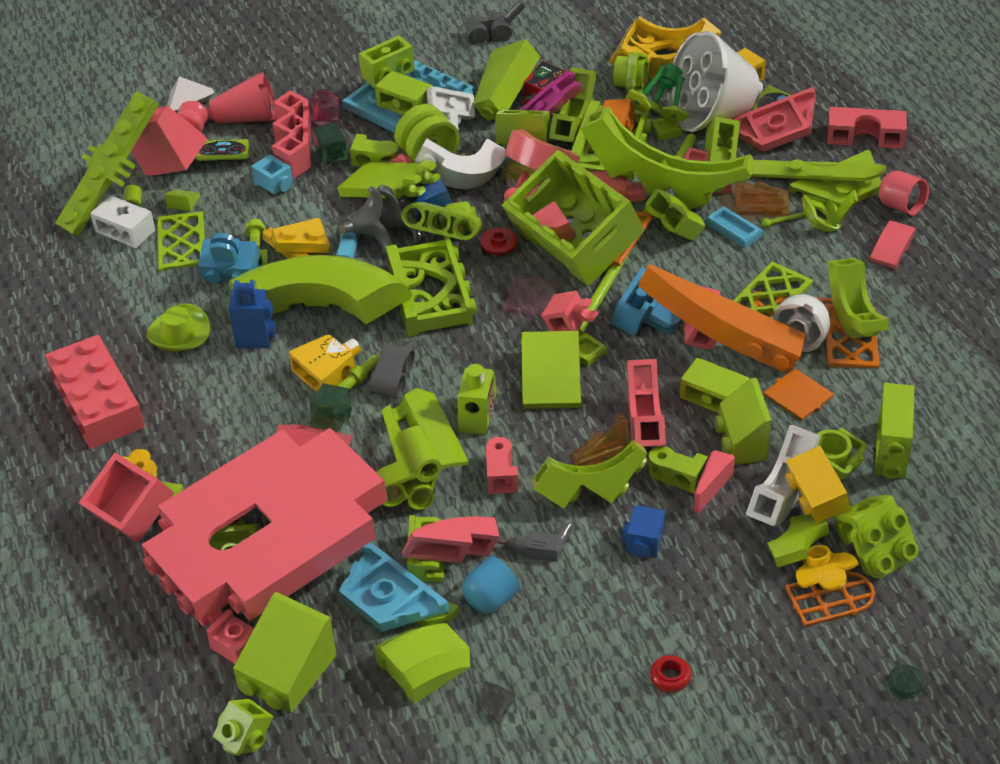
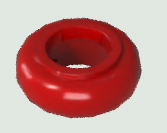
[650,655,692,693]

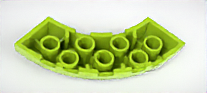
[228,255,413,325]

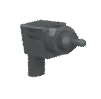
[496,523,574,562]

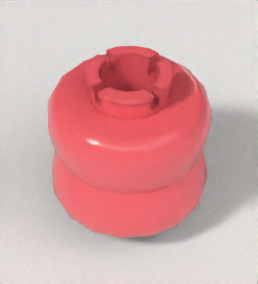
[177,101,209,133]

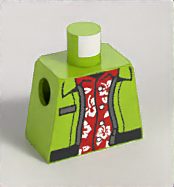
[457,364,497,435]

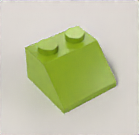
[715,378,771,465]

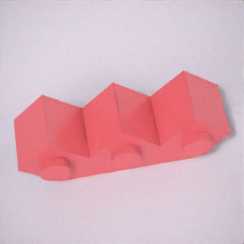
[272,90,311,180]

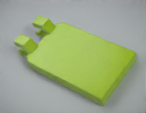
[337,160,441,199]

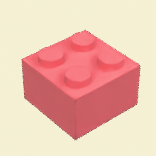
[78,453,174,543]

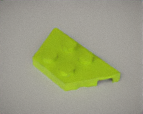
[789,150,881,208]

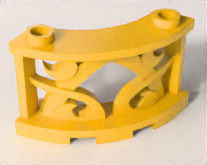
[608,16,721,79]

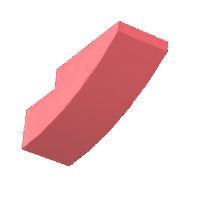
[402,516,500,563]

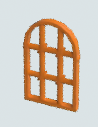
[785,571,875,627]

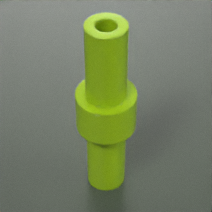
[334,355,379,396]

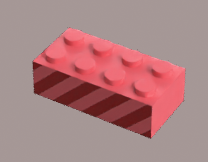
[45,334,145,449]

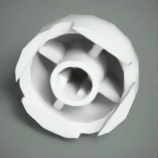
[772,294,830,352]

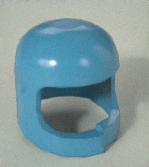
[462,555,520,614]

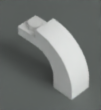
[415,139,506,189]
[746,425,821,526]

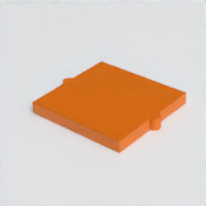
[763,369,834,421]

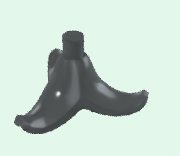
[377,185,422,245]
[339,186,391,256]

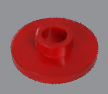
[480,228,517,255]

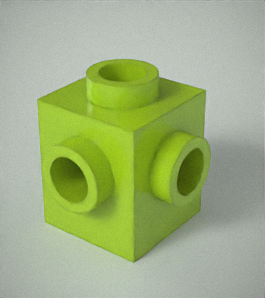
[212,699,274,756]

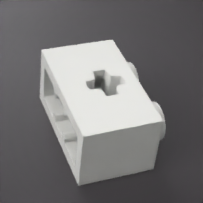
[90,195,155,248]

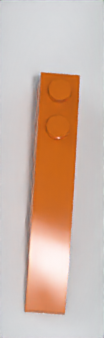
[638,264,806,373]

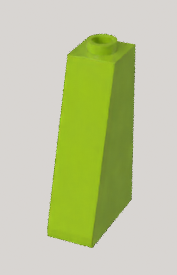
[473,39,541,121]

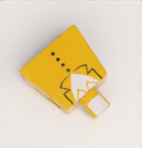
[289,335,361,399]

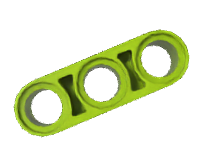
[402,202,482,240]

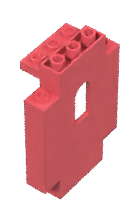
[142,428,388,627]

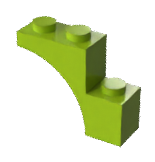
[531,440,647,509]

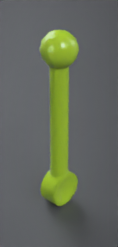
[761,210,807,228]

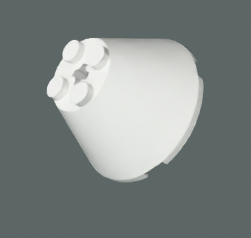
[667,31,763,132]

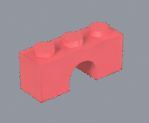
[827,107,907,149]

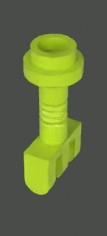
[245,219,269,265]

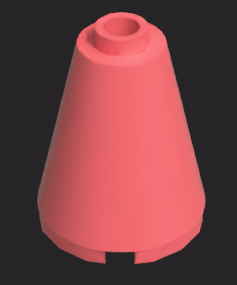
[207,72,276,124]

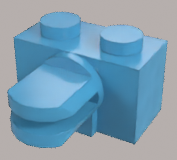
[198,233,261,283]
[610,267,680,336]

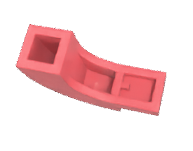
[505,128,580,170]
[626,359,666,447]

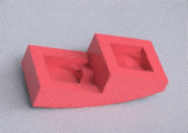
[870,220,916,269]

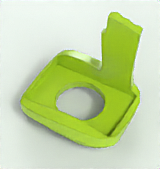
[801,190,858,232]

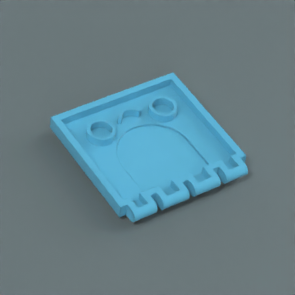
[342,60,476,133]

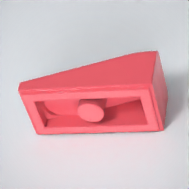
[693,450,735,513]

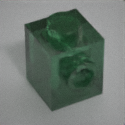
[312,122,348,165]
[310,383,352,432]

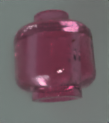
[308,89,340,126]

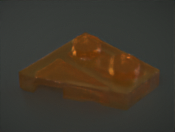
[734,181,789,216]
[570,413,630,466]

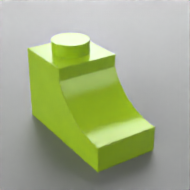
[705,117,740,162]

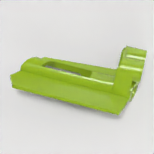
[376,388,469,510]

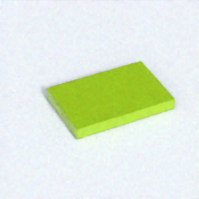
[522,331,581,409]

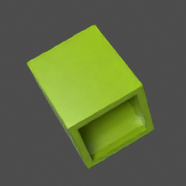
[233,591,337,713]

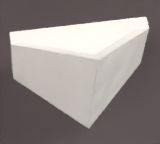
[167,77,215,113]

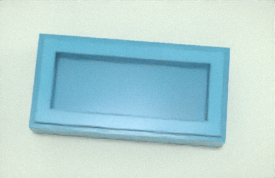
[705,206,763,249]

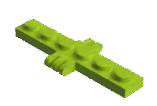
[55,90,159,236]

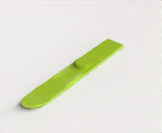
[751,159,886,181]

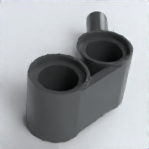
[465,0,526,45]
[370,340,418,399]

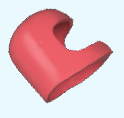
[878,170,929,216]

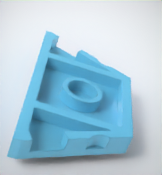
[339,542,450,632]

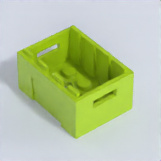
[502,150,645,286]

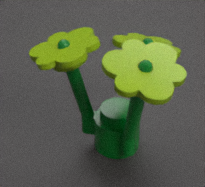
[626,63,689,122]

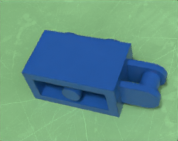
[229,280,276,348]

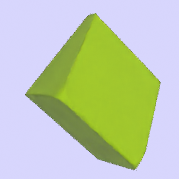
[165,189,200,211]

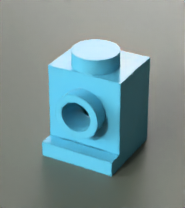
[251,154,293,195]

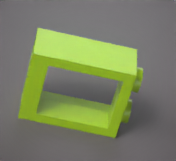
[875,383,914,479]

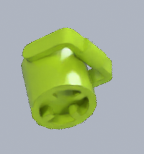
[613,52,649,92]
[817,428,867,480]

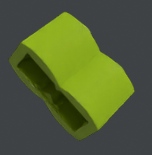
[645,188,705,241]

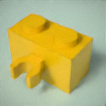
[785,446,851,524]

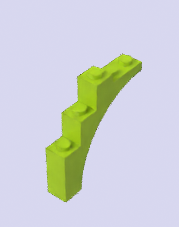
[580,106,755,210]

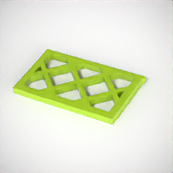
[157,211,205,271]
[733,261,813,318]

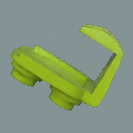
[834,495,919,579]

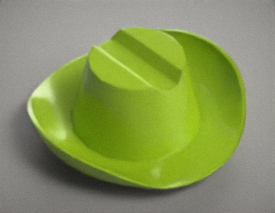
[146,304,210,352]

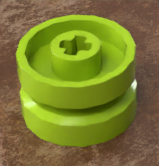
[394,104,460,163]

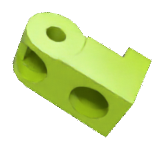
[350,134,399,167]
[649,446,708,494]

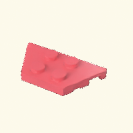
[732,87,816,152]

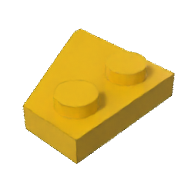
[271,218,330,253]

